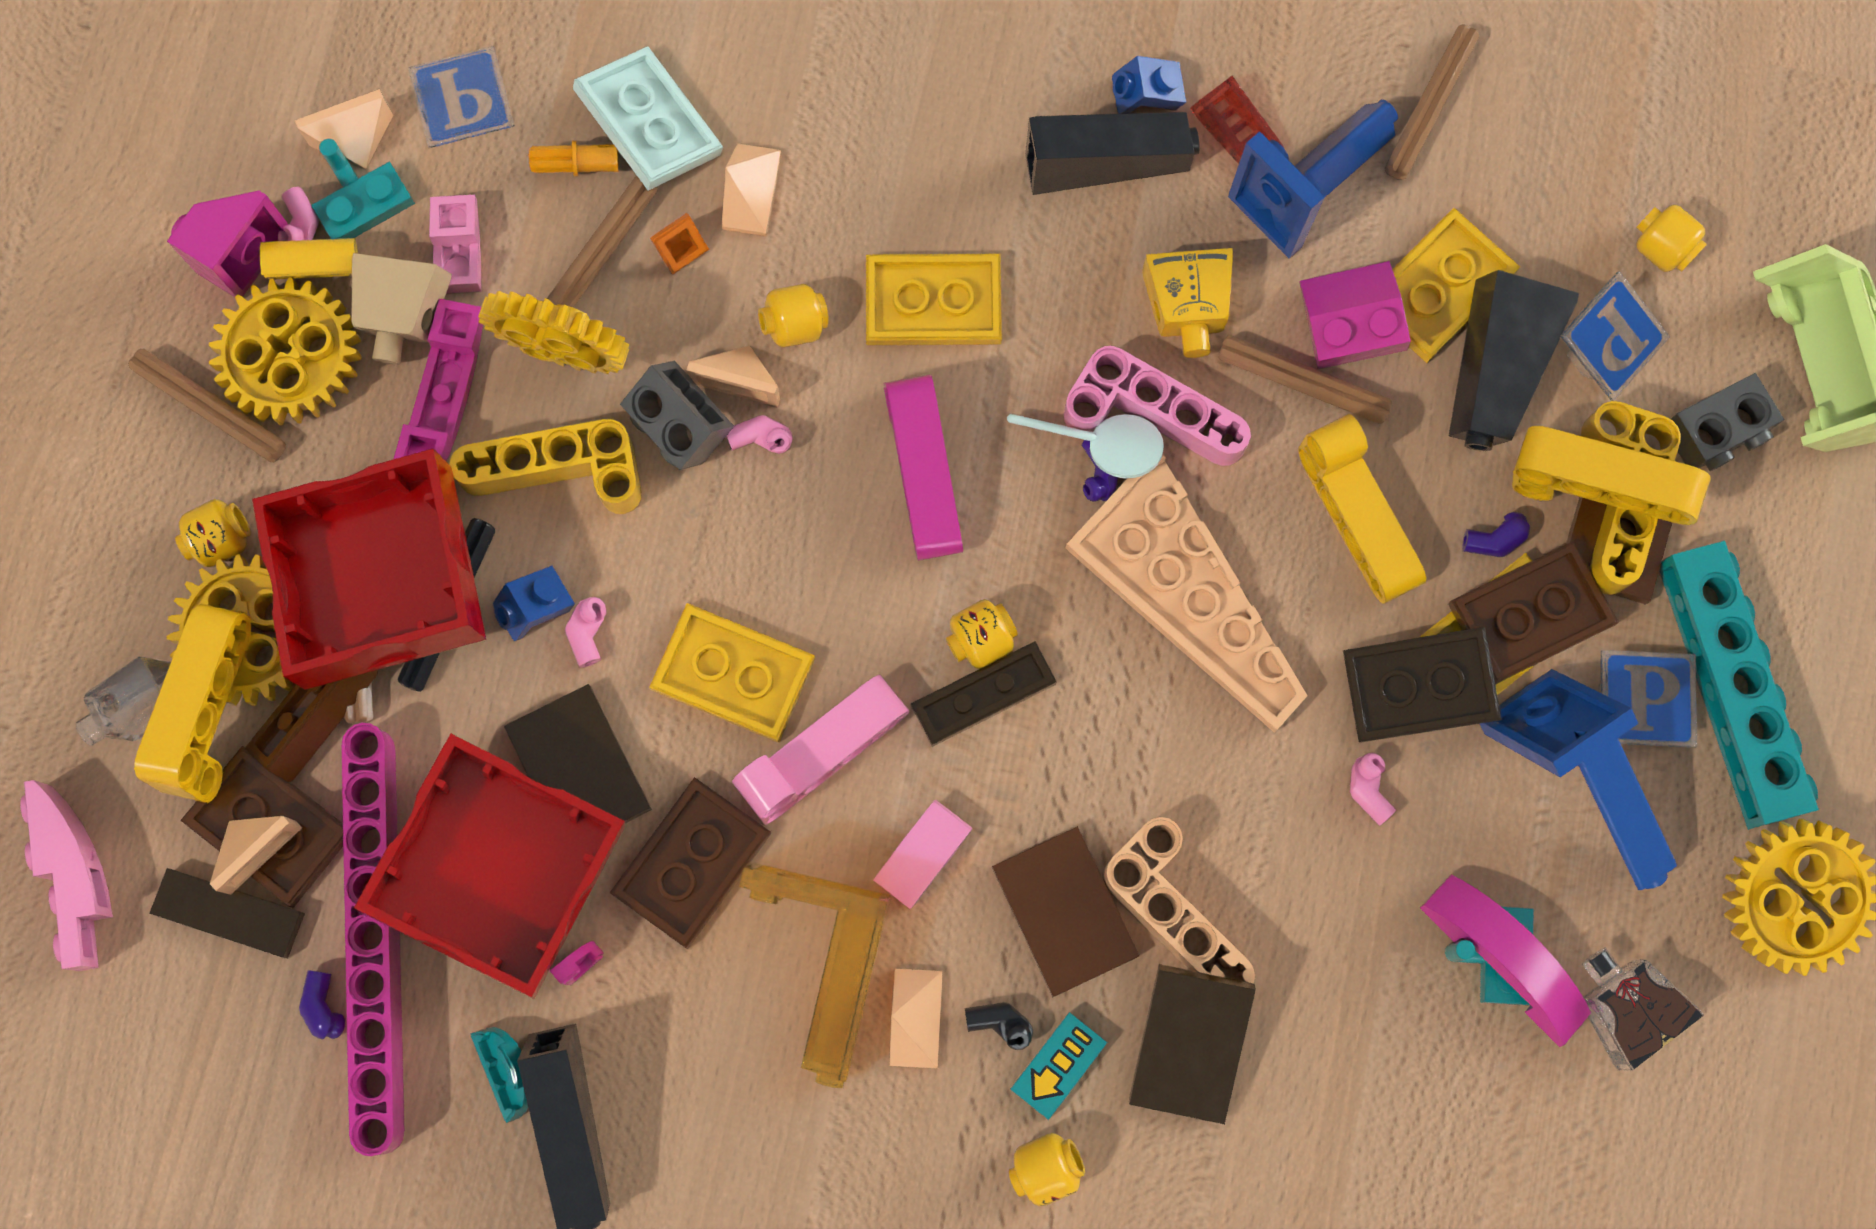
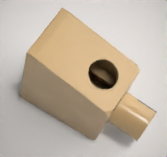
[351,253,452,365]

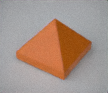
[650,213,709,275]

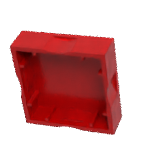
[252,448,486,690]
[354,733,625,999]

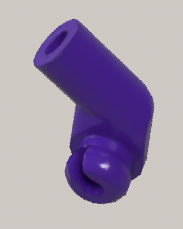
[1082,440,1118,502]
[1462,512,1530,557]
[299,970,345,1039]

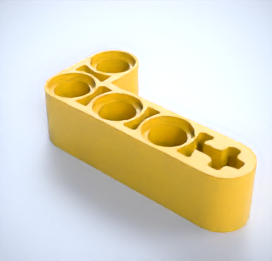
[1581,401,1681,595]
[1298,414,1426,604]
[449,419,642,514]
[1512,426,1711,525]
[134,604,251,803]

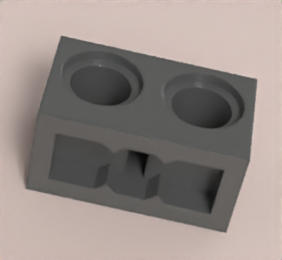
[620,361,735,470]
[1671,373,1785,472]

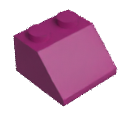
[167,190,289,297]
[1299,261,1411,369]

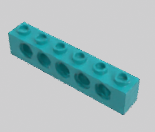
[1659,541,1819,830]

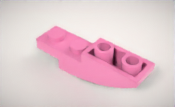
[20,780,113,971]

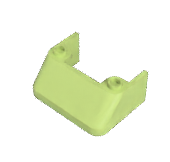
[1753,244,1876,452]

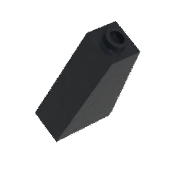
[1025,112,1200,195]
[1449,270,1579,451]
[517,1024,610,1229]

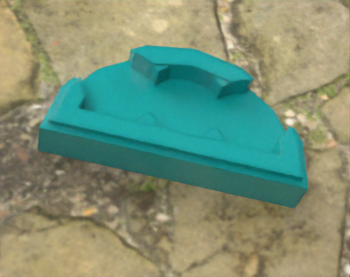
[470,1027,528,1123]

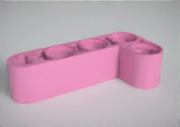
[1064,346,1251,466]
[732,675,909,825]

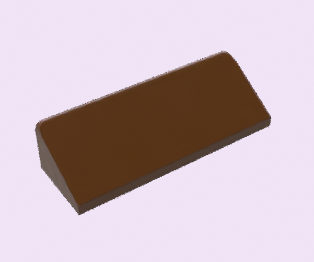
[245,670,378,782]

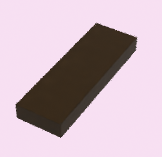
[911,641,1057,747]
[149,868,305,959]

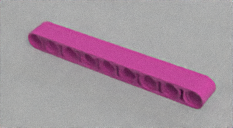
[341,722,405,1156]

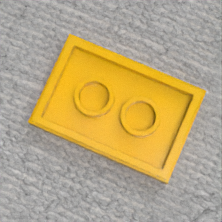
[1392,208,1520,363]
[866,254,1002,345]
[649,603,815,743]

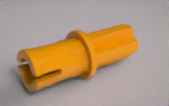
[528,140,619,177]

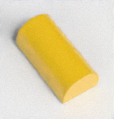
[260,238,358,279]

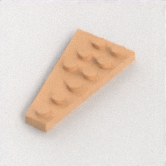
[1065,454,1308,733]

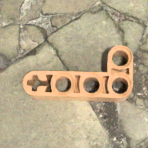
[1103,817,1255,983]

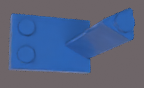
[1228,99,1398,259]
[1480,669,1677,890]

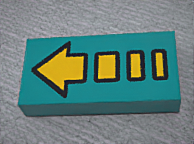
[1010,1012,1108,1120]

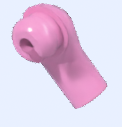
[278,187,319,241]
[727,415,793,454]
[565,597,607,668]
[1350,753,1396,826]

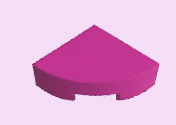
[550,941,604,986]

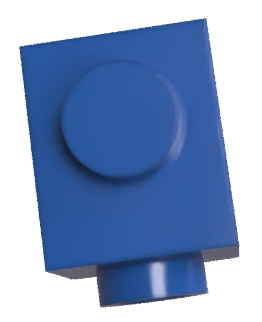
[1112,56,1186,114]
[493,566,575,641]

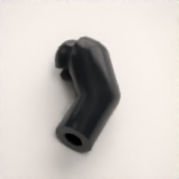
[964,1002,1033,1050]

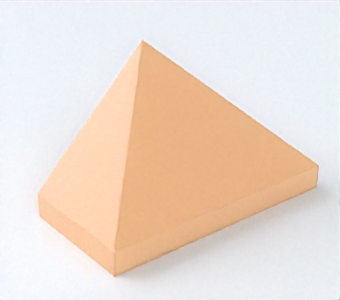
[295,89,393,169]
[722,144,782,236]
[686,346,780,407]
[210,816,302,895]
[890,969,942,1068]

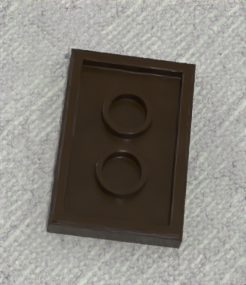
[1343,627,1501,743]
[504,684,652,823]
[1129,964,1256,1125]

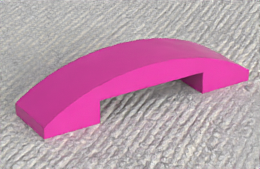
[393,298,483,462]
[1420,874,1591,1047]

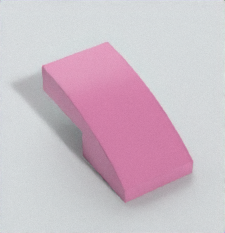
[429,195,481,294]
[873,800,973,909]

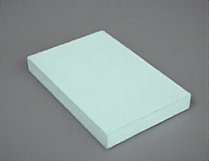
[573,46,723,191]

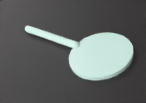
[1007,414,1164,478]

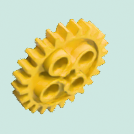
[209,277,362,425]
[478,291,629,374]
[166,554,293,706]
[1722,818,1876,976]

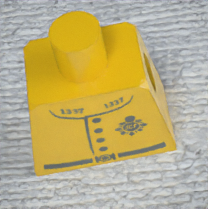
[1142,248,1233,358]

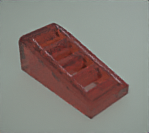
[1190,76,1284,164]

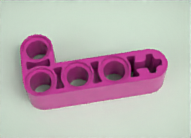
[883,374,963,561]

